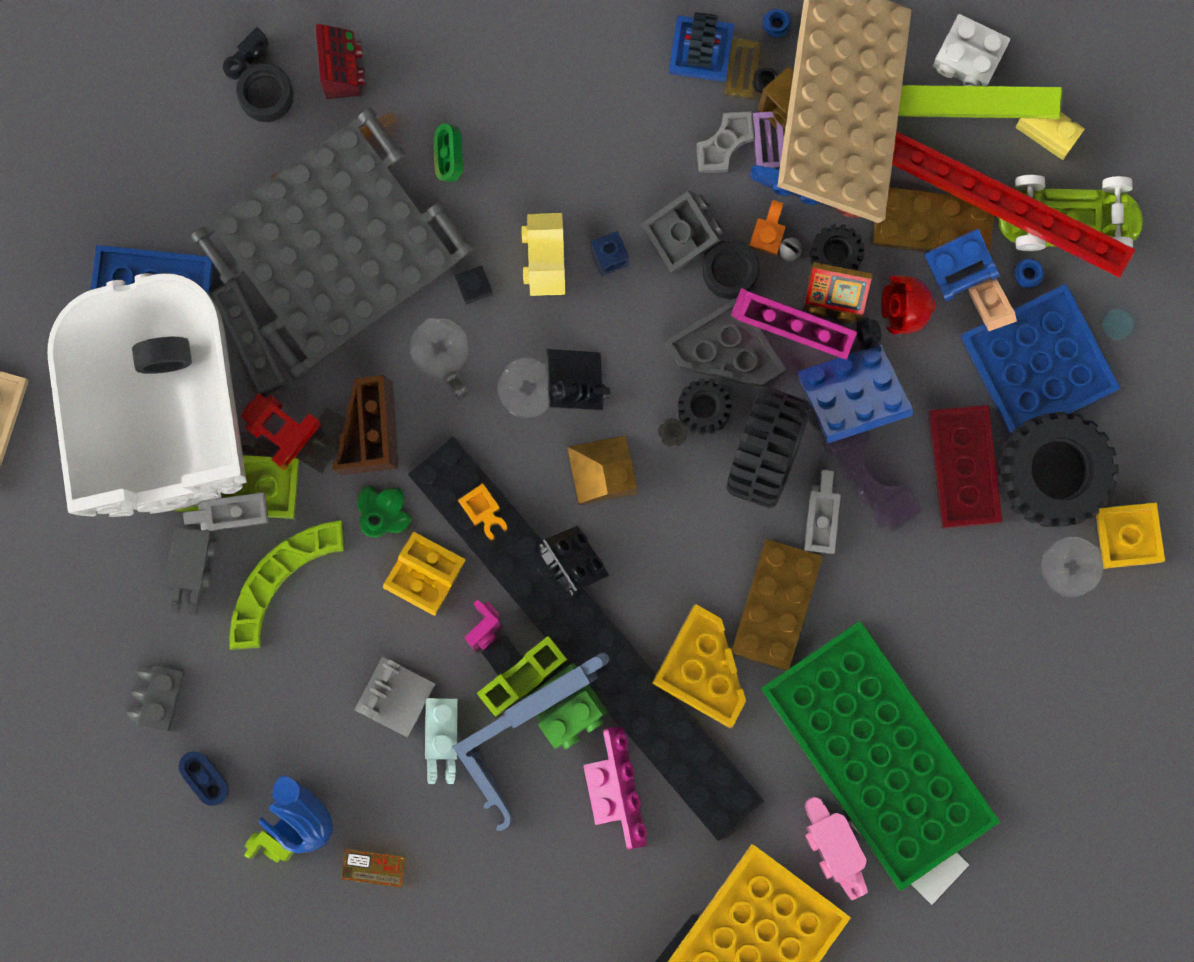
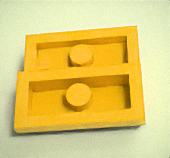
[383,531,466,616]

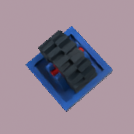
[669,12,734,82]

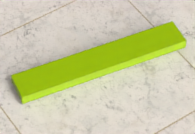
[898,85,1063,119]

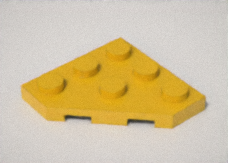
[652,604,746,728]

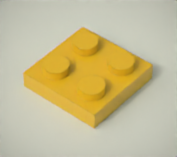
[1096,502,1165,569]

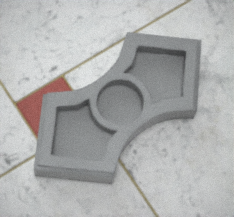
[696,111,755,174]

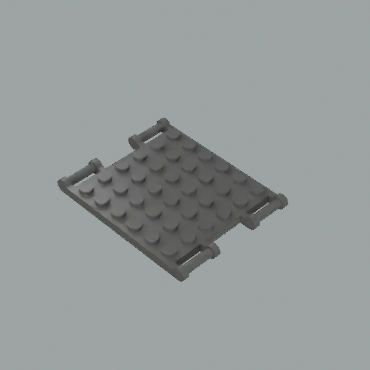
[190,107,475,379]

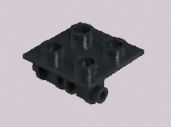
[546,349,610,410]
[538,525,609,597]

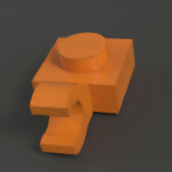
[749,200,786,256]

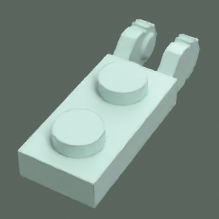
[425,698,458,784]

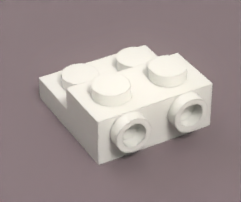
[932,14,1011,86]

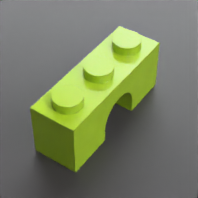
[477,636,567,719]

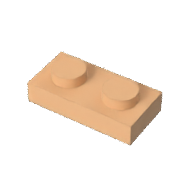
[968,278,1017,331]

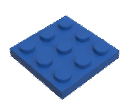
[798,344,913,443]

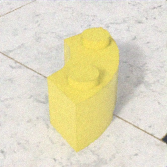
[522,213,565,296]

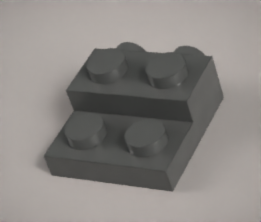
[641,191,725,273]

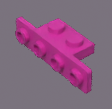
[583,727,647,850]

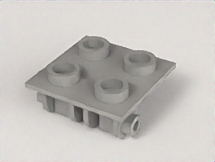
[354,657,435,738]

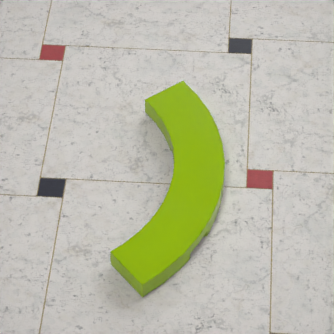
[230,520,344,650]

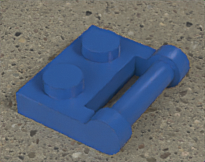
[924,228,1000,302]

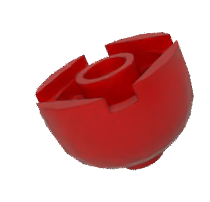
[881,276,936,334]

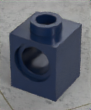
[590,231,629,276]

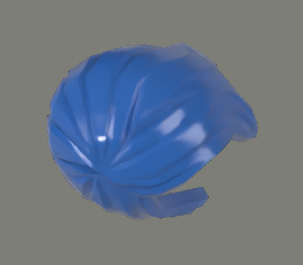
[258,775,334,853]

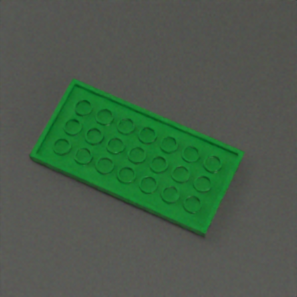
[760,621,1000,891]

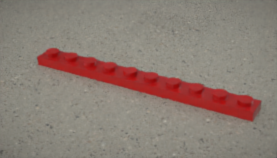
[892,131,1136,278]

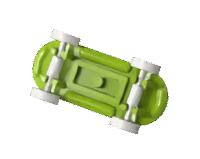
[997,175,1143,251]

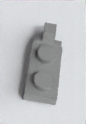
[804,470,841,555]
[183,493,269,531]

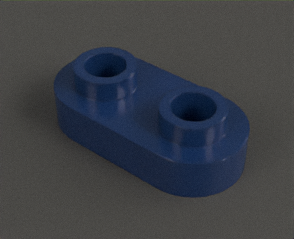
[178,751,229,806]

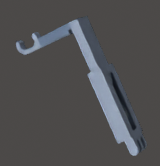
[453,653,609,831]

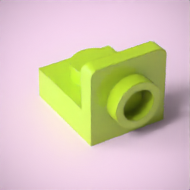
[244,830,294,863]

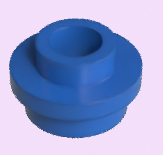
[762,9,792,38]
[1014,259,1044,288]

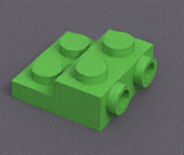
[524,663,609,750]

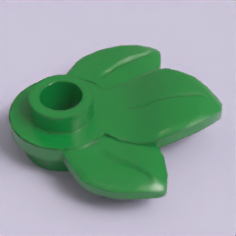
[357,485,413,538]

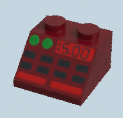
[315,24,365,99]

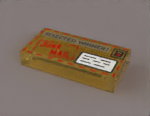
[341,849,406,888]

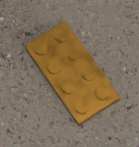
[872,187,994,253]
[732,539,823,671]

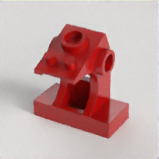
[240,393,321,471]

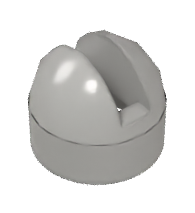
[779,237,803,262]

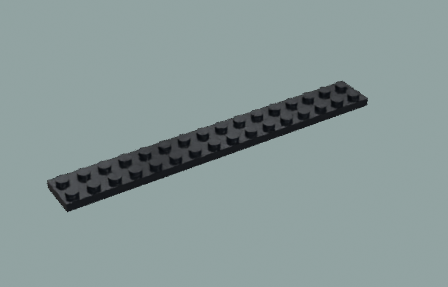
[408,437,764,841]

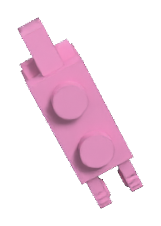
[804,797,868,900]

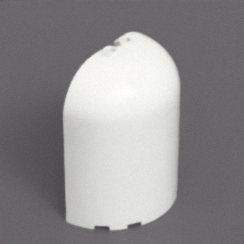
[47,273,247,517]

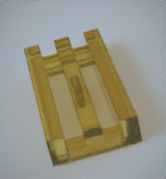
[724,38,761,100]

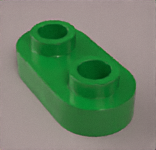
[433,123,463,182]

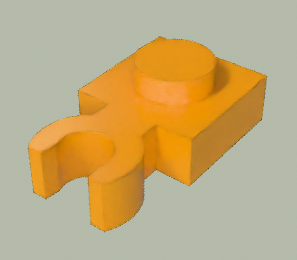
[458,484,507,540]

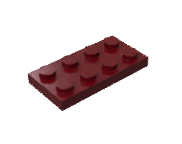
[928,405,1003,529]

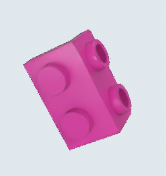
[464,600,501,652]

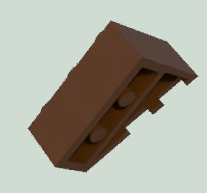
[331,375,398,475]

